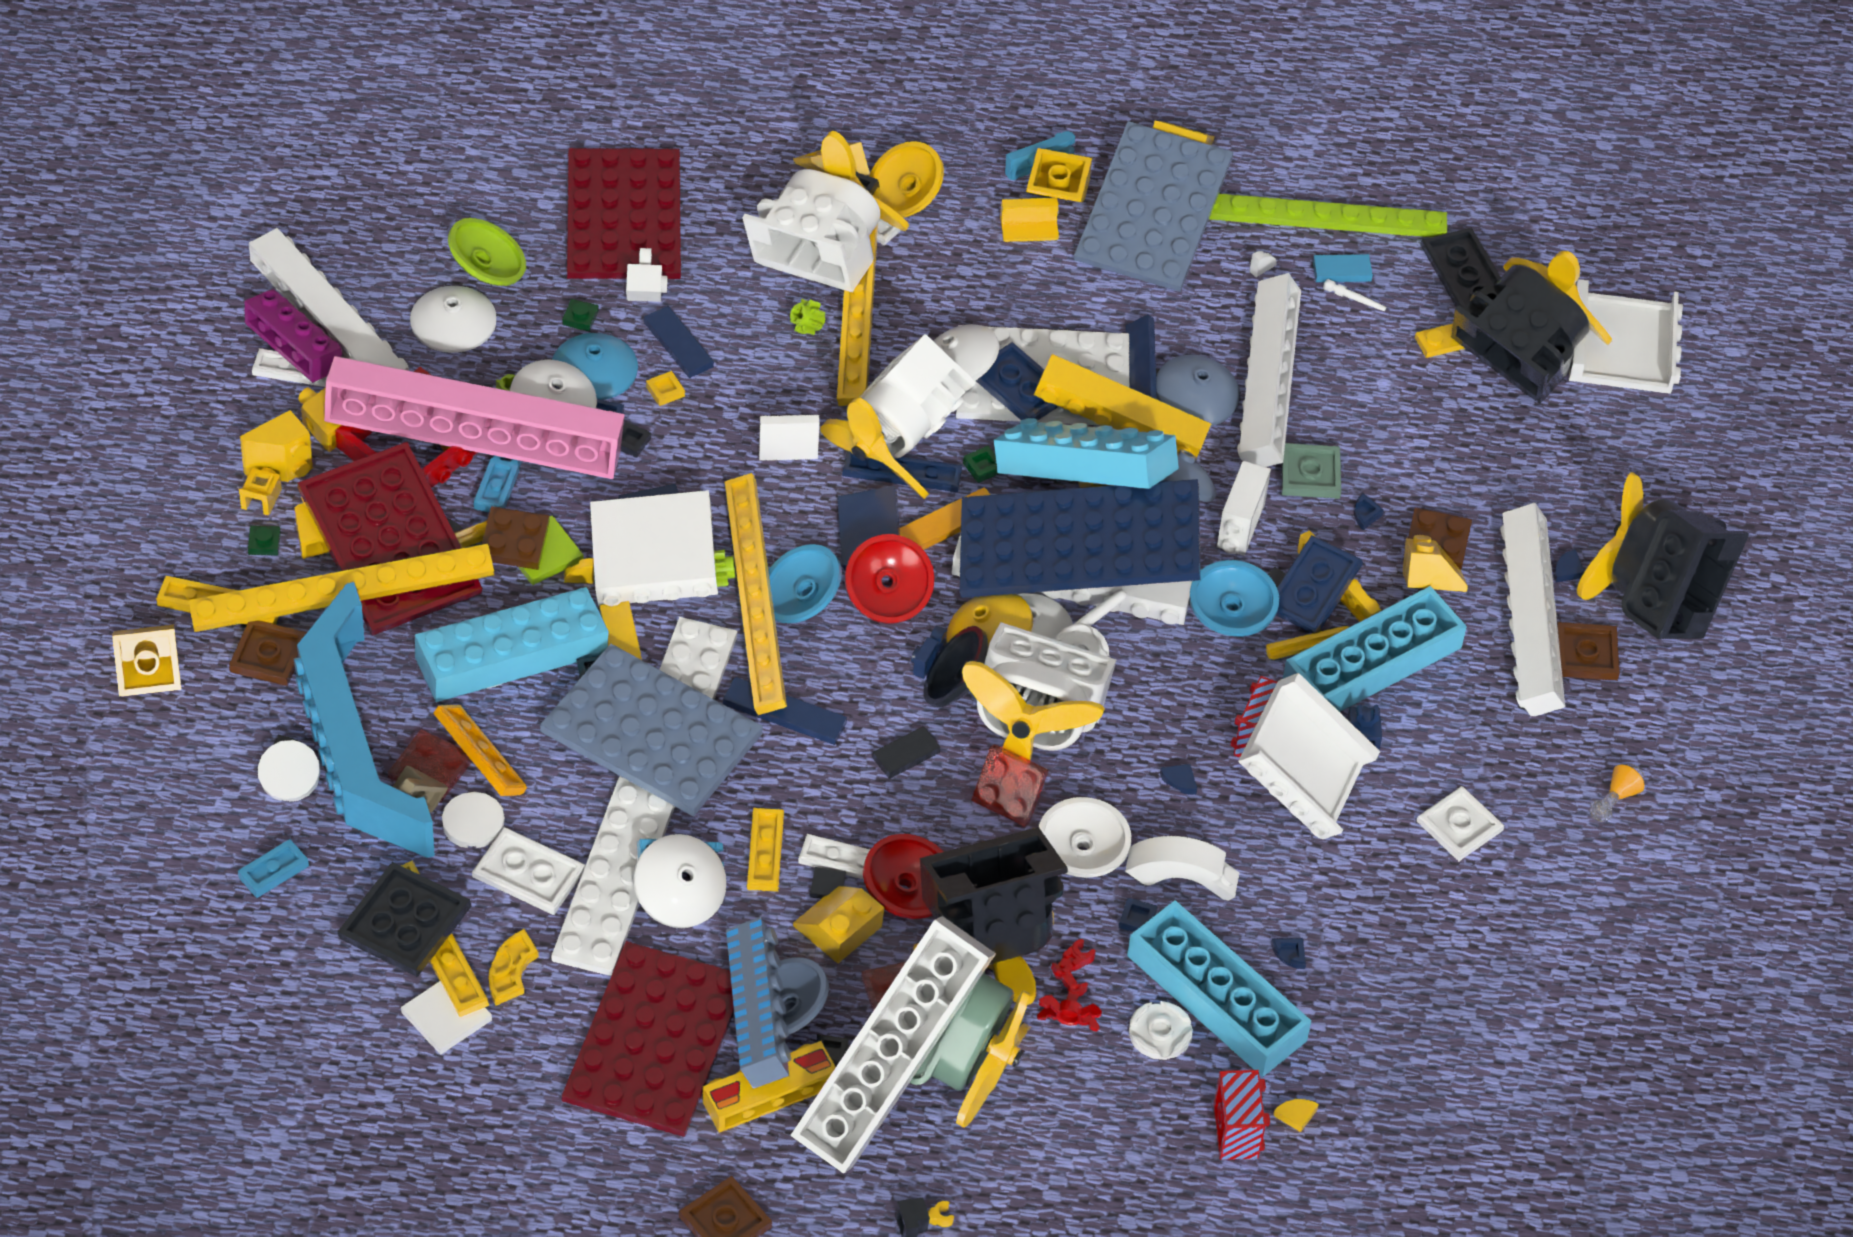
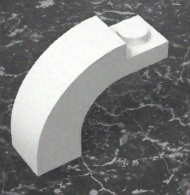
[1125,836,1239,901]

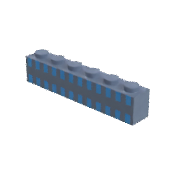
[726,917,791,1089]

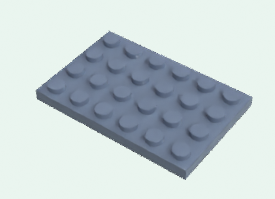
[1074,121,1233,292]
[540,644,763,817]

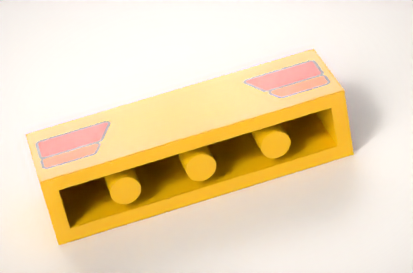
[703,1041,836,1133]

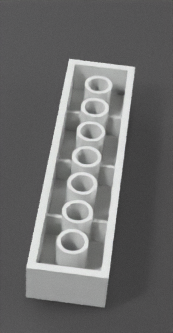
[790,916,996,1173]

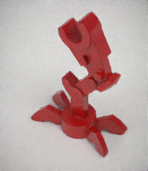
[1037,939,1102,1032]

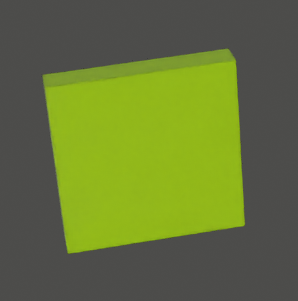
[518,516,584,586]

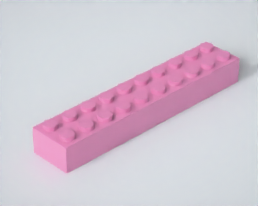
[324,356,625,479]

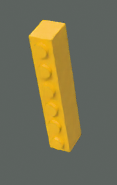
[1034,354,1211,460]

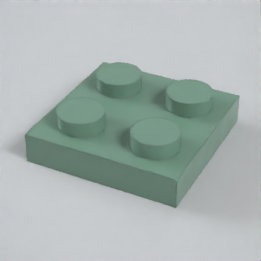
[1281,443,1341,499]

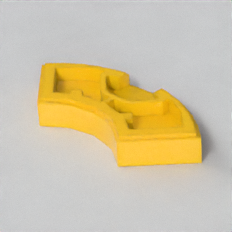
[489,929,539,1006]

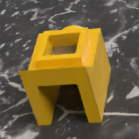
[239,467,282,515]

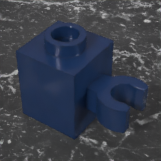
[1347,704,1382,750]

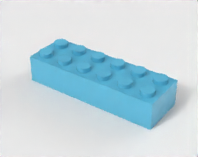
[994,418,1179,489]
[1283,586,1467,712]
[415,587,609,702]
[1127,900,1311,1077]

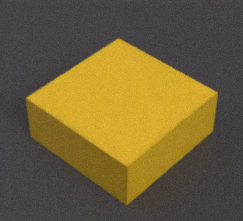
[646,371,685,406]

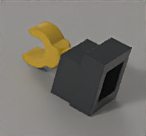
[895,1197,954,1237]

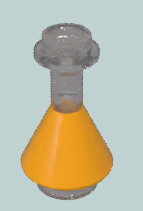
[1590,763,1645,822]

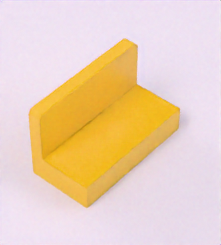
[1000,198,1059,242]

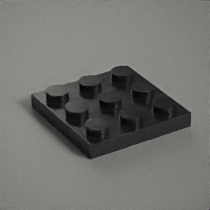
[338,862,472,977]

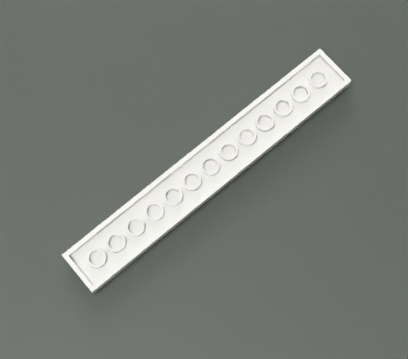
[552,617,737,976]

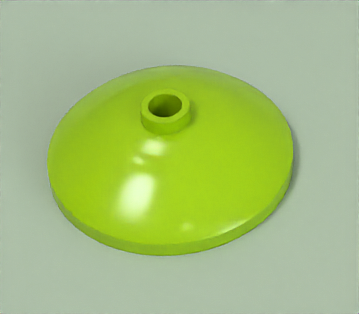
[448,218,526,286]

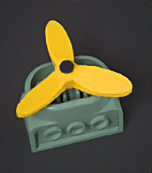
[910,971,1031,1128]

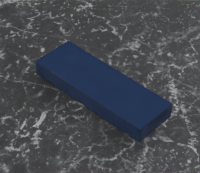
[644,306,714,378]

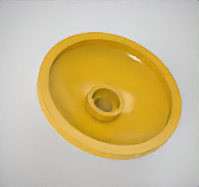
[869,141,944,218]
[946,594,1033,645]

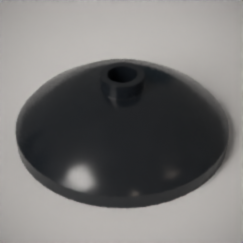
[923,626,989,707]

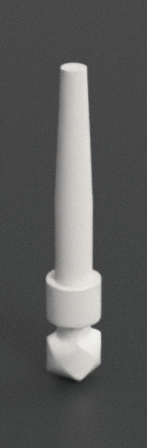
[1323,279,1387,311]

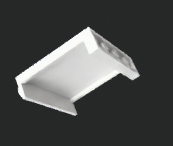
[1569,279,1683,394]
[590,490,718,606]
[1238,673,1380,839]

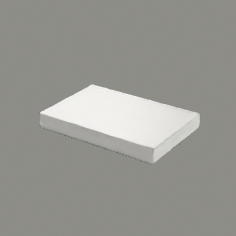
[472,827,586,915]

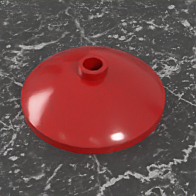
[845,534,934,624]
[863,834,944,919]

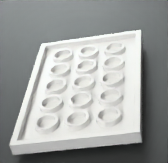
[956,325,1129,425]

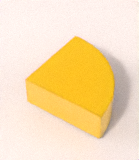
[564,558,594,584]
[1273,1099,1319,1132]

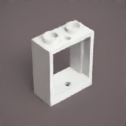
[1217,461,1271,556]

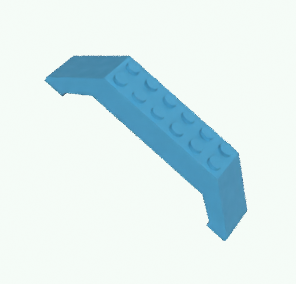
[294,582,435,858]

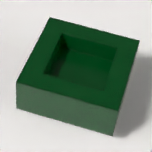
[562,299,599,332]
[963,445,1001,483]
[248,525,281,556]

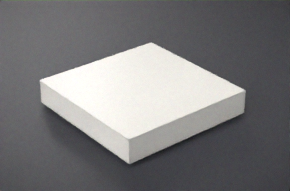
[759,415,819,460]
[1417,786,1505,861]
[401,981,492,1055]

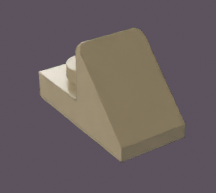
[393,766,448,813]

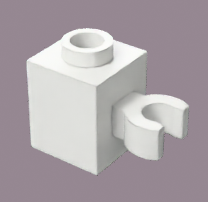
[626,248,667,302]

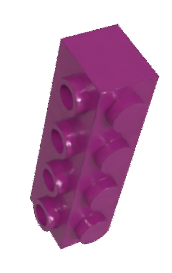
[245,289,342,383]

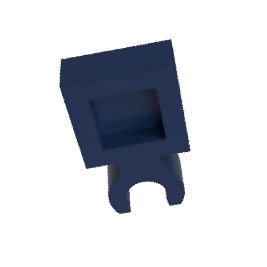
[911,625,947,679]

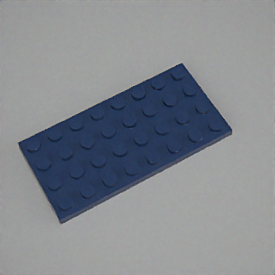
[959,479,1201,598]

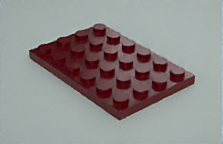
[567,148,681,279]
[297,442,483,636]
[562,941,734,1137]

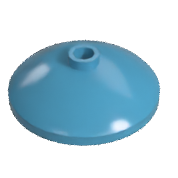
[552,333,638,400]
[768,544,842,624]
[1189,560,1279,636]

